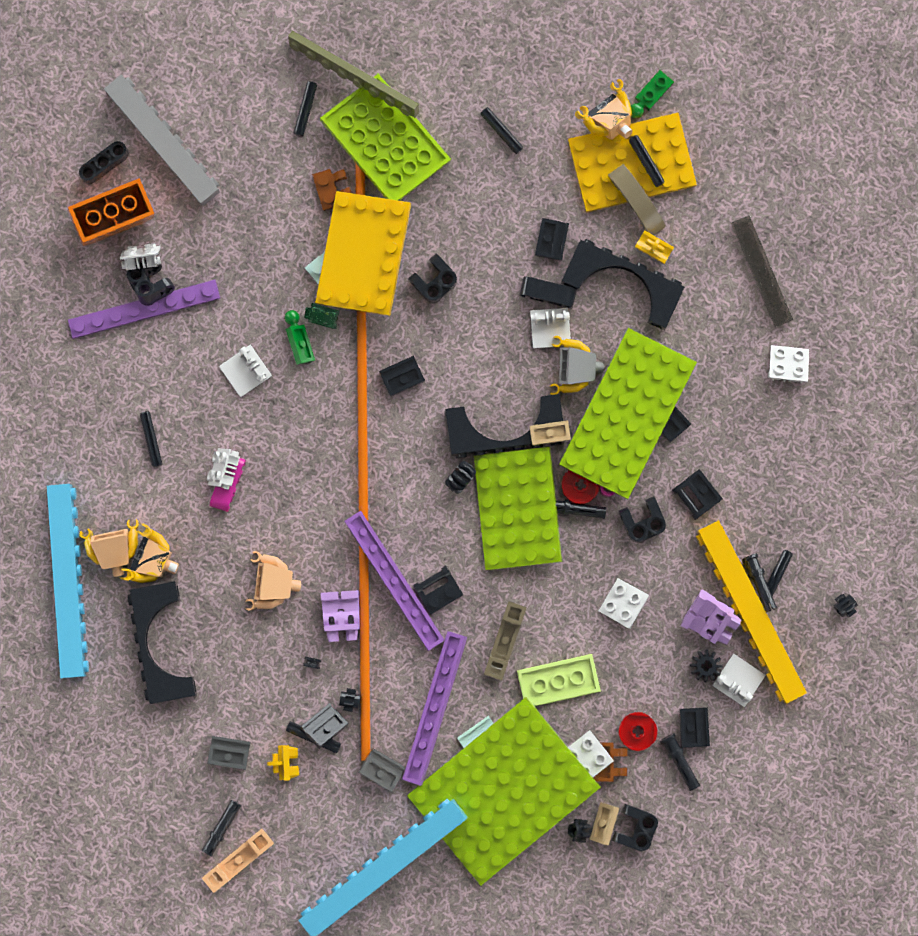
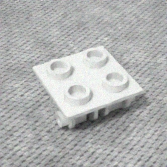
[120,243,161,270]
[530,308,571,348]
[219,345,272,397]
[768,345,809,384]
[207,448,240,490]
[599,578,649,629]
[712,654,766,707]
[568,730,614,777]

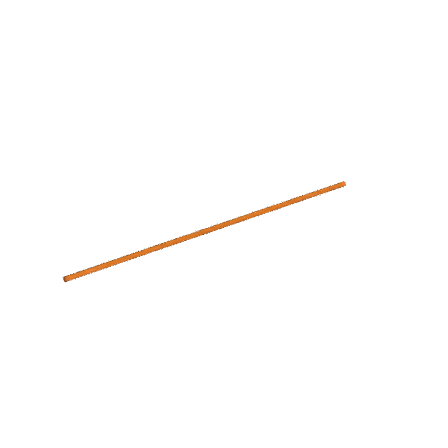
[355,163,370,761]

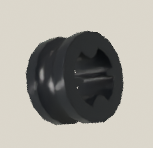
[303,656,322,669]

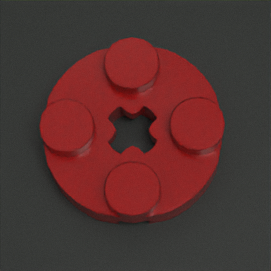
[561,470,600,504]
[618,712,658,751]

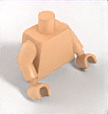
[245,551,301,611]

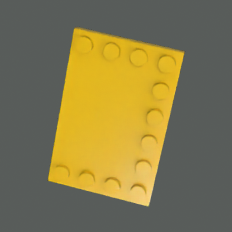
[315,191,411,316]

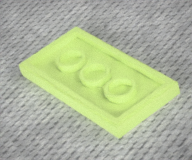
[517,654,601,706]

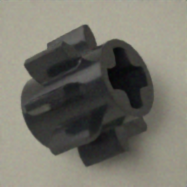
[834,594,858,617]
[339,688,361,712]
[568,819,592,843]

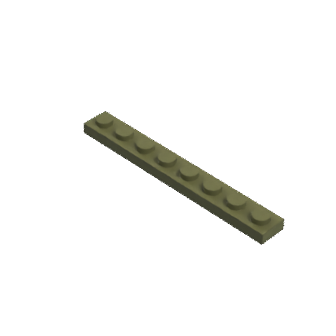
[288,30,419,118]

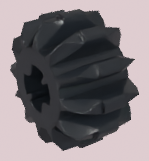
[445,461,476,494]
[689,649,723,682]

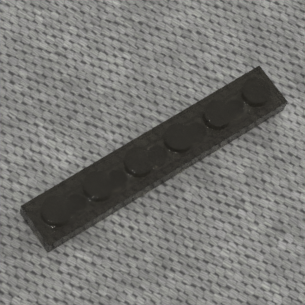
[731,215,793,328]

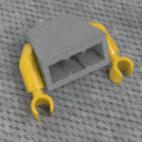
[549,336,604,395]

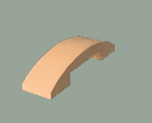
[202,829,274,893]

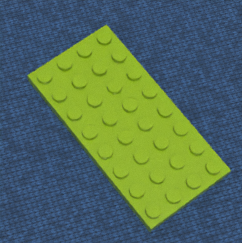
[559,328,697,500]

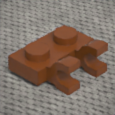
[312,169,352,211]
[594,742,627,782]

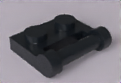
[672,469,723,520]
[413,565,464,614]

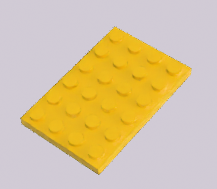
[568,112,697,213]

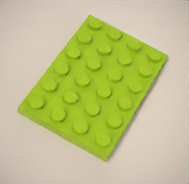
[320,73,451,201]
[474,447,562,570]

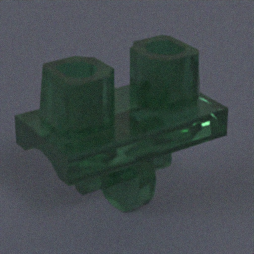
[304,303,340,329]

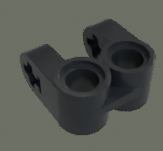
[408,253,457,303]
[126,260,175,306]
[618,496,666,543]
[612,804,658,851]

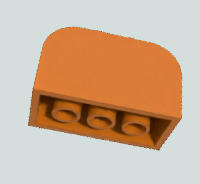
[68,178,155,246]

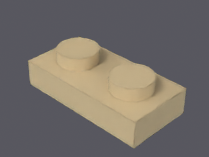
[530,421,571,446]
[590,802,619,846]

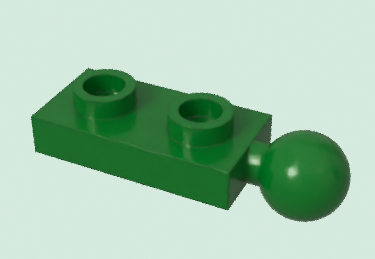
[631,70,674,118]
[284,310,315,365]

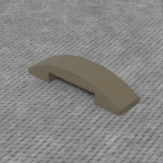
[608,164,666,235]
[484,601,527,680]

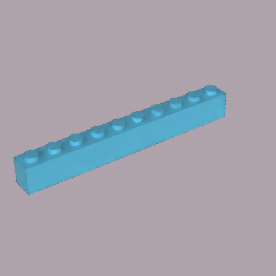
[47,484,89,678]
[298,799,468,936]

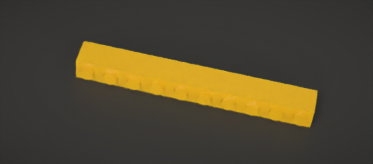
[696,520,807,704]

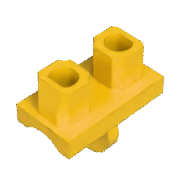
[635,230,674,264]
[267,745,299,781]

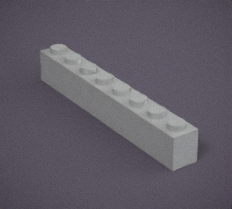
[104,74,220,207]

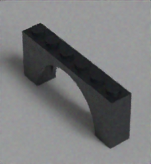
[561,239,685,331]
[445,394,563,459]
[127,581,197,704]

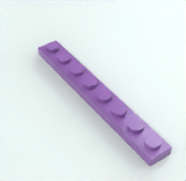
[68,280,221,339]
[344,511,444,651]
[402,631,467,786]

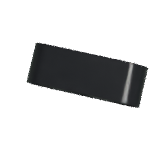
[79,141,129,184]
[519,276,577,309]

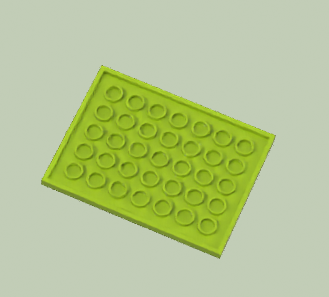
[407,697,601,886]

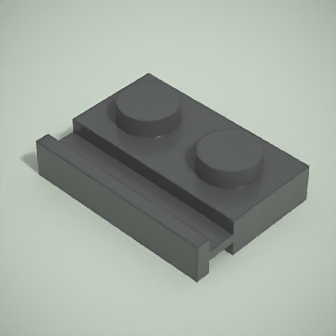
[207,736,251,770]
[358,748,406,792]

